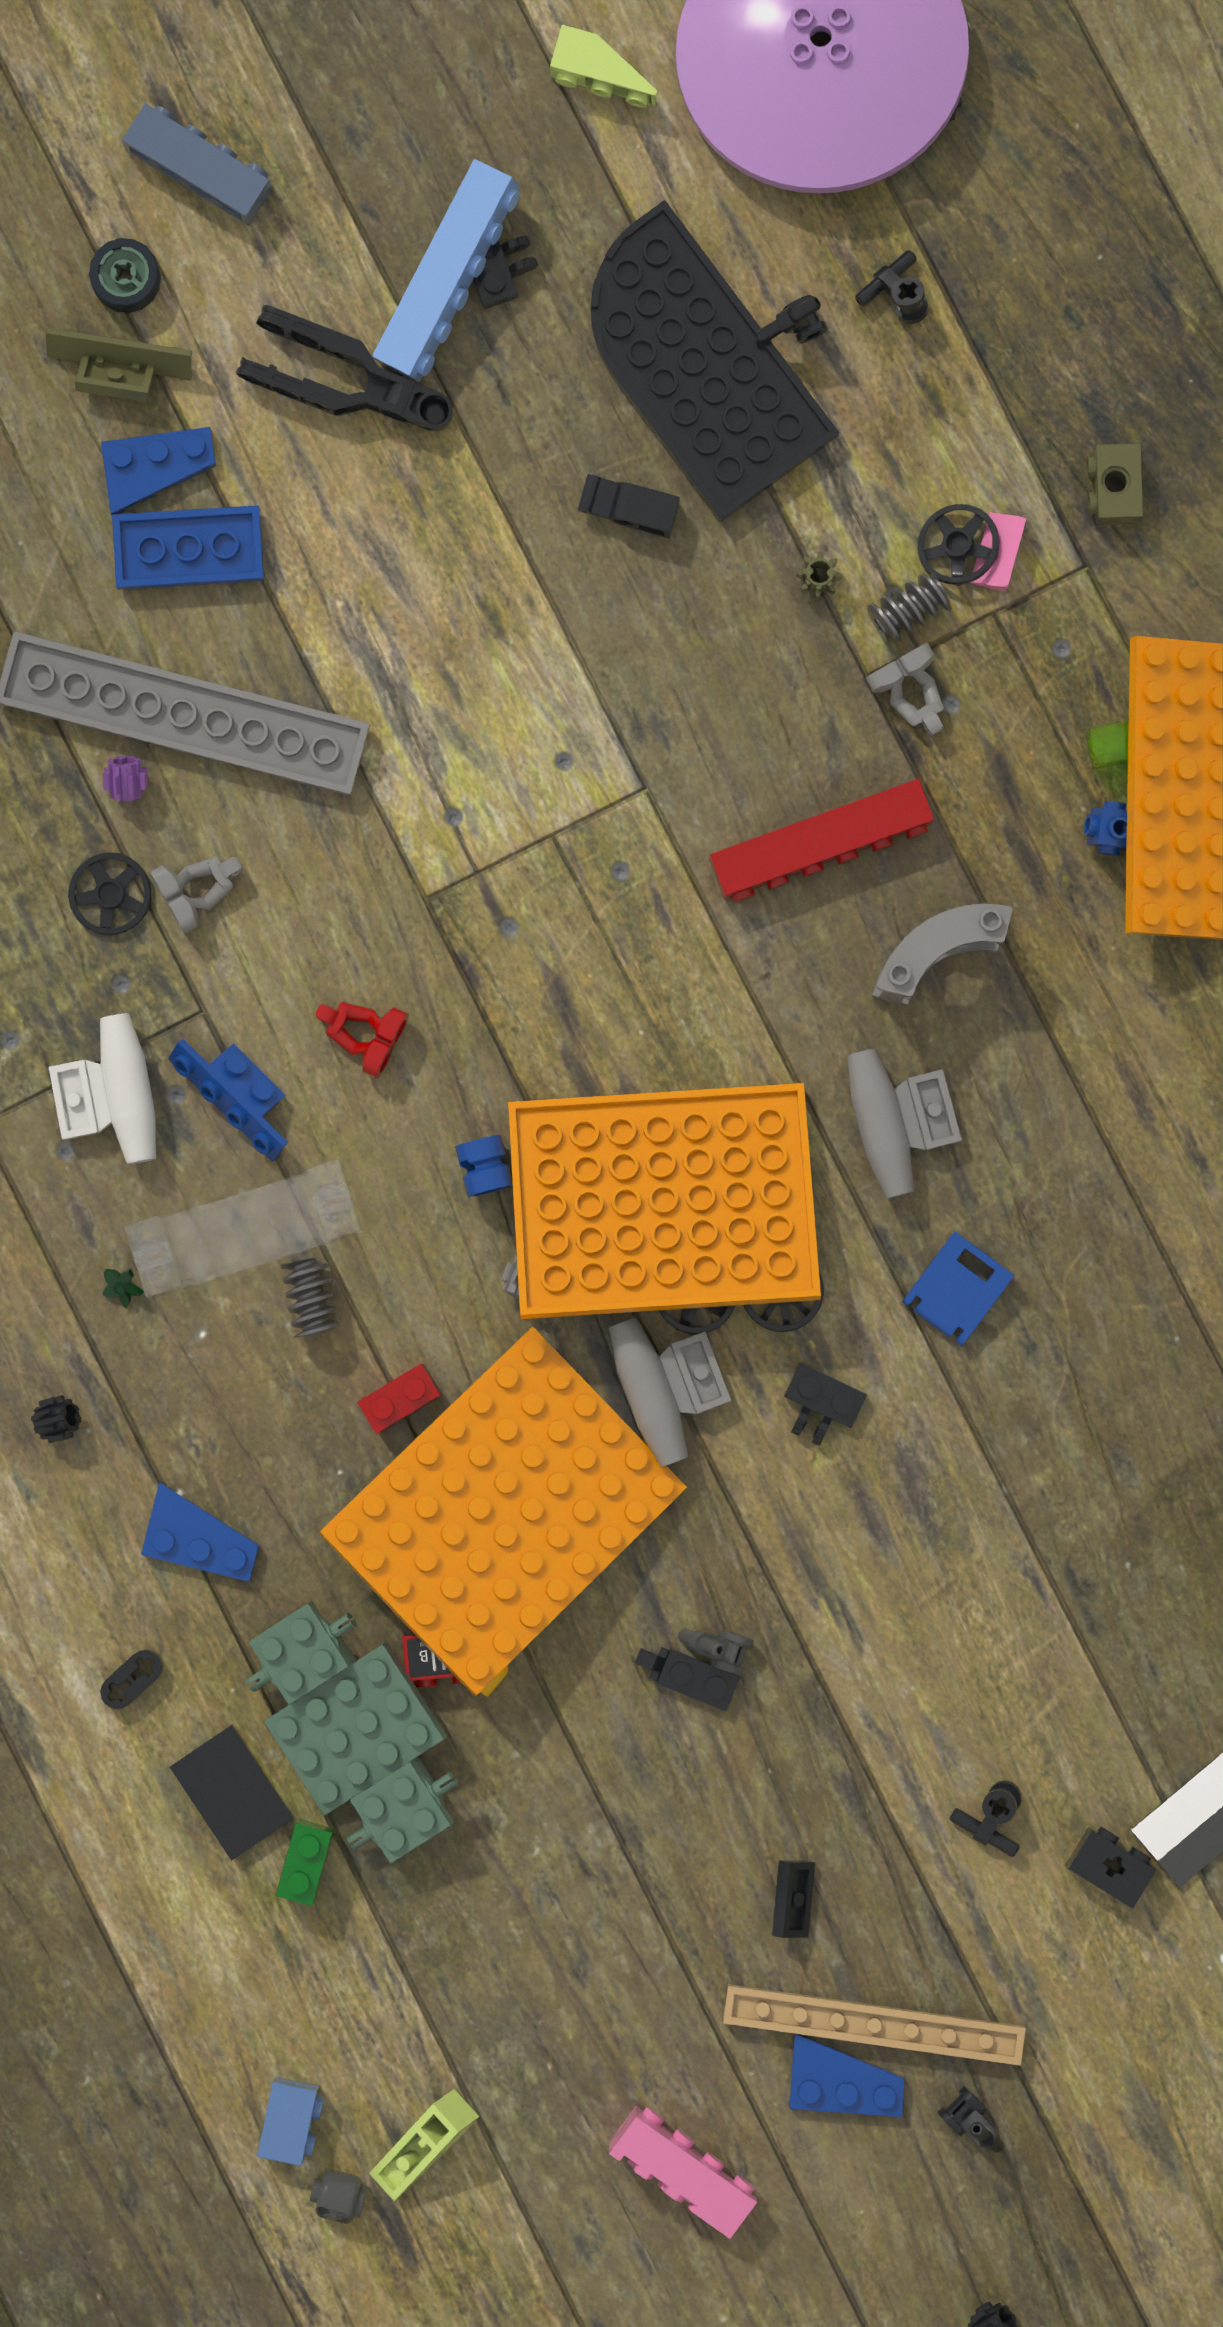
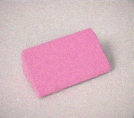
[970,512,1026,593]

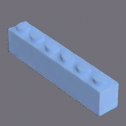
[372,159,521,383]

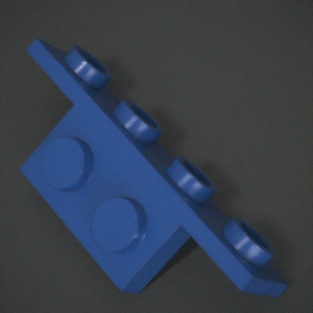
[168,1039,288,1162]

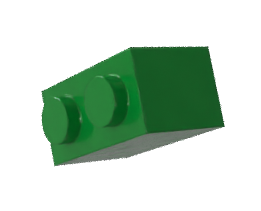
[276,1819,335,1906]

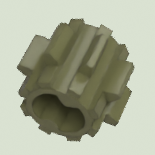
[796,551,842,600]

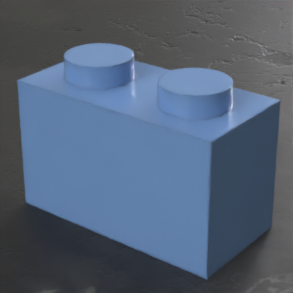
[257,2077,324,2166]

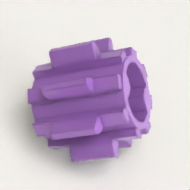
[103,756,148,801]

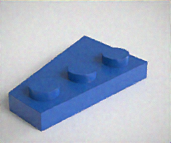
[101,427,216,515]

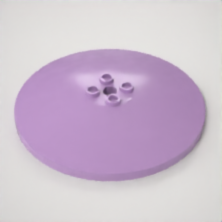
[676,0,969,194]

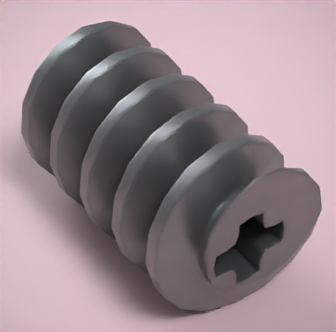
[867,572,952,643]
[280,1258,339,1338]

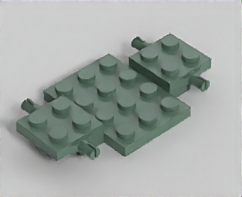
[246,1601,459,1864]

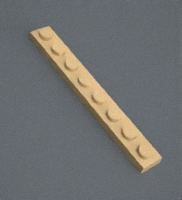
[723,1984,1026,2066]

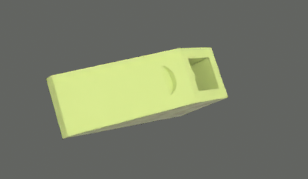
[550,25,657,108]

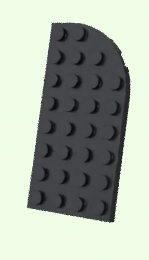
[591,200,839,522]

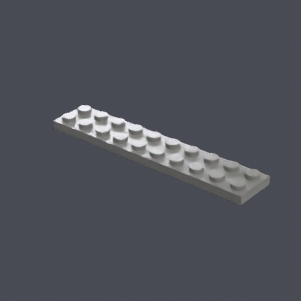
[0,631,370,796]

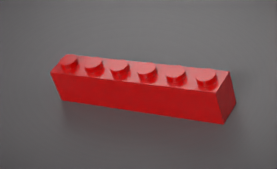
[709,778,934,903]

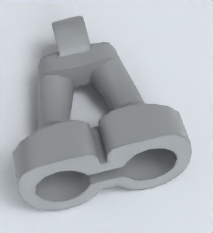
[865,642,944,736]
[149,856,242,935]

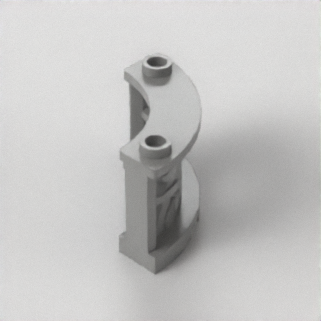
[871,904,1012,1006]

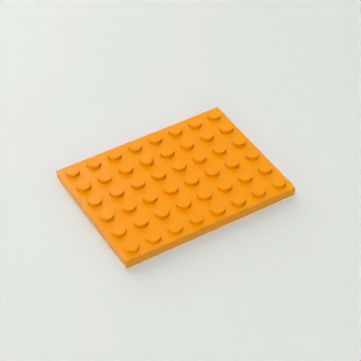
[508,1083,821,1319]
[318,1326,687,1696]

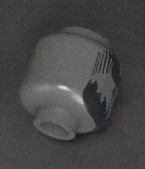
[310,2170,367,2224]

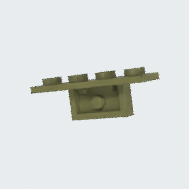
[46,328,193,403]

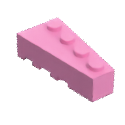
[609,2106,757,2239]

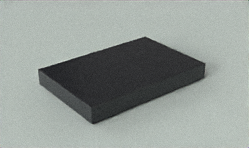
[170,1724,294,1861]

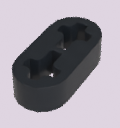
[100,1649,163,1709]

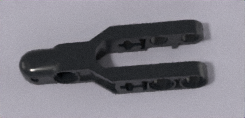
[236,305,453,431]

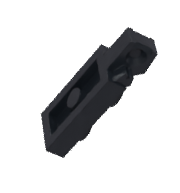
[635,1647,740,1711]

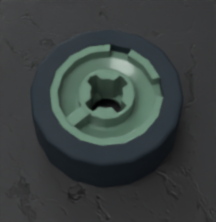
[89,238,161,313]

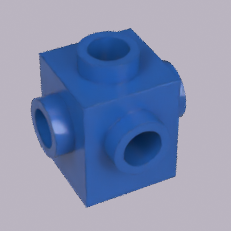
[1084,801,1127,856]

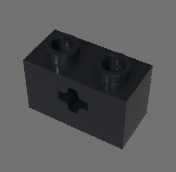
[1065,1826,1156,1909]

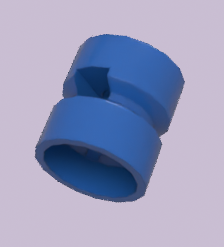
[455,1135,513,1197]

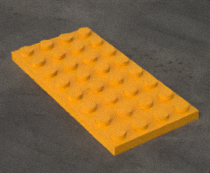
[1125,636,1223,940]

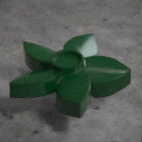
[102,1269,144,1309]

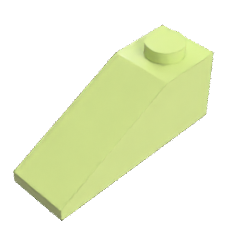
[369,2089,479,2201]

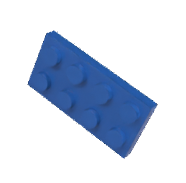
[112,505,264,590]

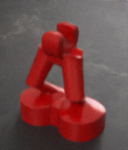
[316,1002,409,1079]

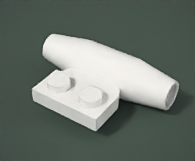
[49,1013,156,1165]

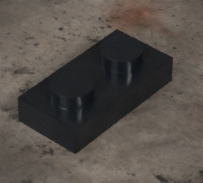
[772,1860,815,1938]

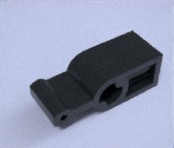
[578,474,680,539]

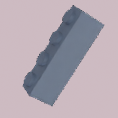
[122,103,272,226]

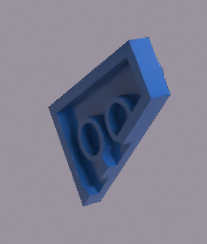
[141,1482,259,1582]
[789,2034,904,2117]

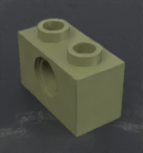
[1087,443,1143,525]

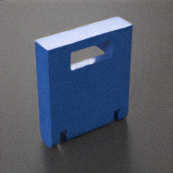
[902,1230,1015,1346]

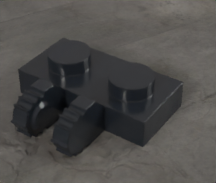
[473,236,539,310]
[784,1363,867,1446]

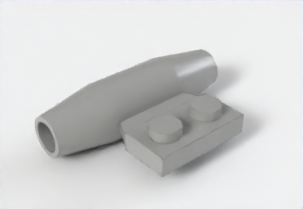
[847,1048,962,1199]
[608,1318,731,1467]

